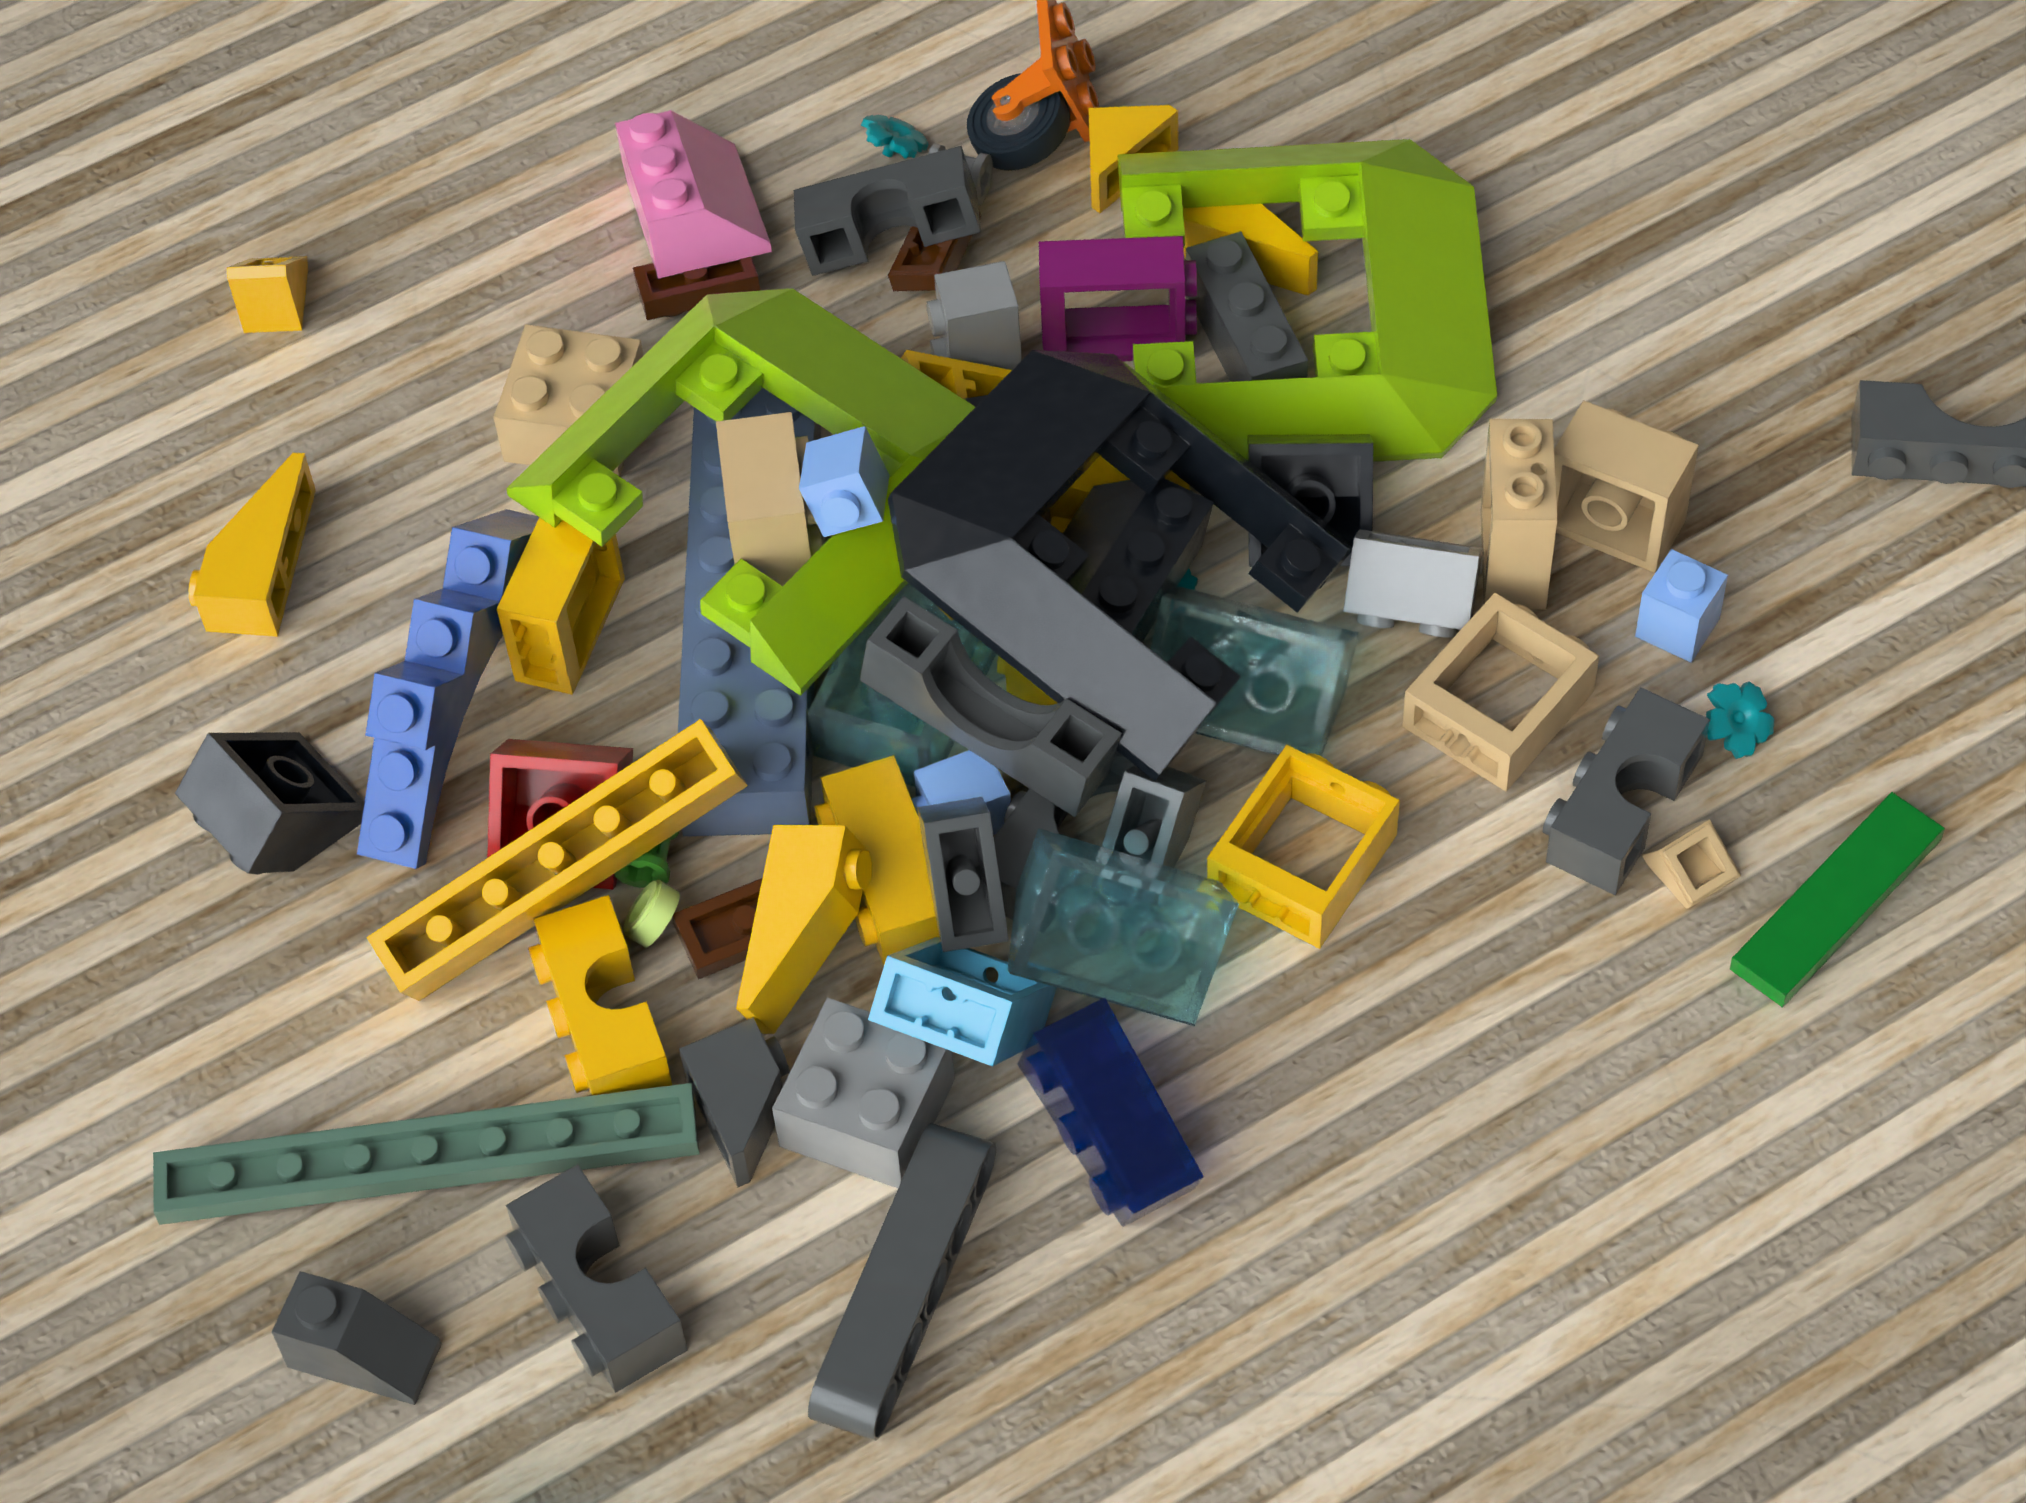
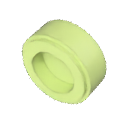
[623,880,680,948]

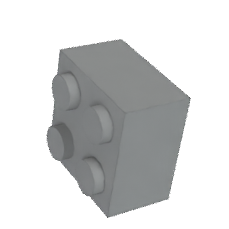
[772,997,955,1188]

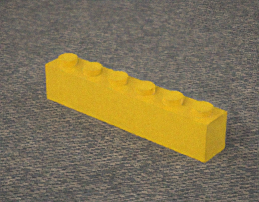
[366,719,748,1001]

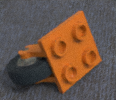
[967,0,1099,171]

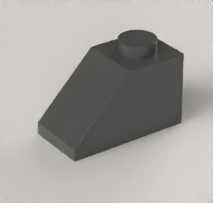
[1088,766,1207,914]
[917,797,1009,952]
[679,1018,790,1187]
[272,1271,442,1405]

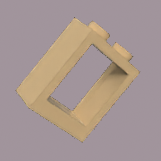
[1480,419,1557,610]
[1402,592,1599,792]

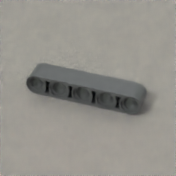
[808,1123,996,1441]

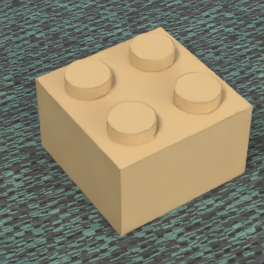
[493,324,644,476]
[1554,400,1699,573]
[716,412,822,586]

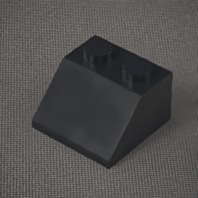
[1248,434,1373,567]
[175,732,365,875]

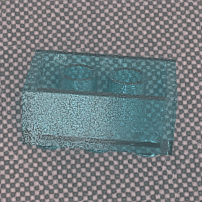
[1150,586,1359,756]
[1007,828,1239,1026]

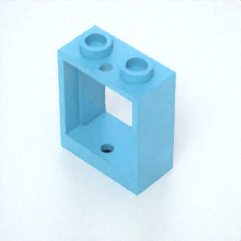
[868,937,1059,1066]

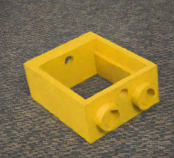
[497,517,625,695]
[1207,744,1400,949]

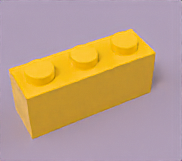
[814,755,940,966]

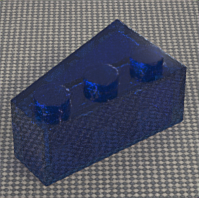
[1017,997,1204,1227]

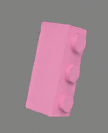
[615,110,772,279]

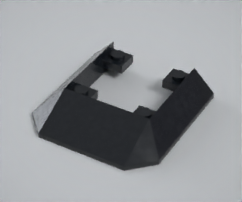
[888,350,1353,781]

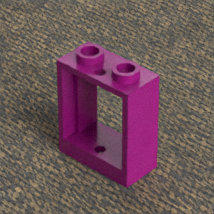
[1039,236,1197,362]

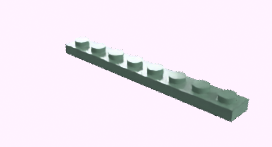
[153,1083,700,1225]

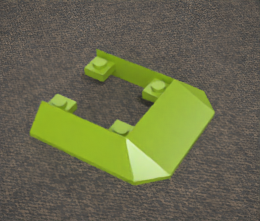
[1118,139,1497,462]
[506,288,975,696]

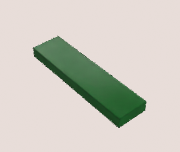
[1730,792,1945,1008]

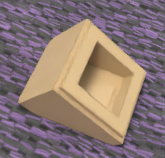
[1641,819,1741,909]

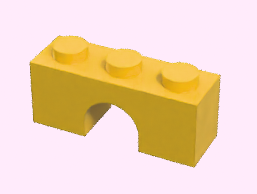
[528,895,672,1096]

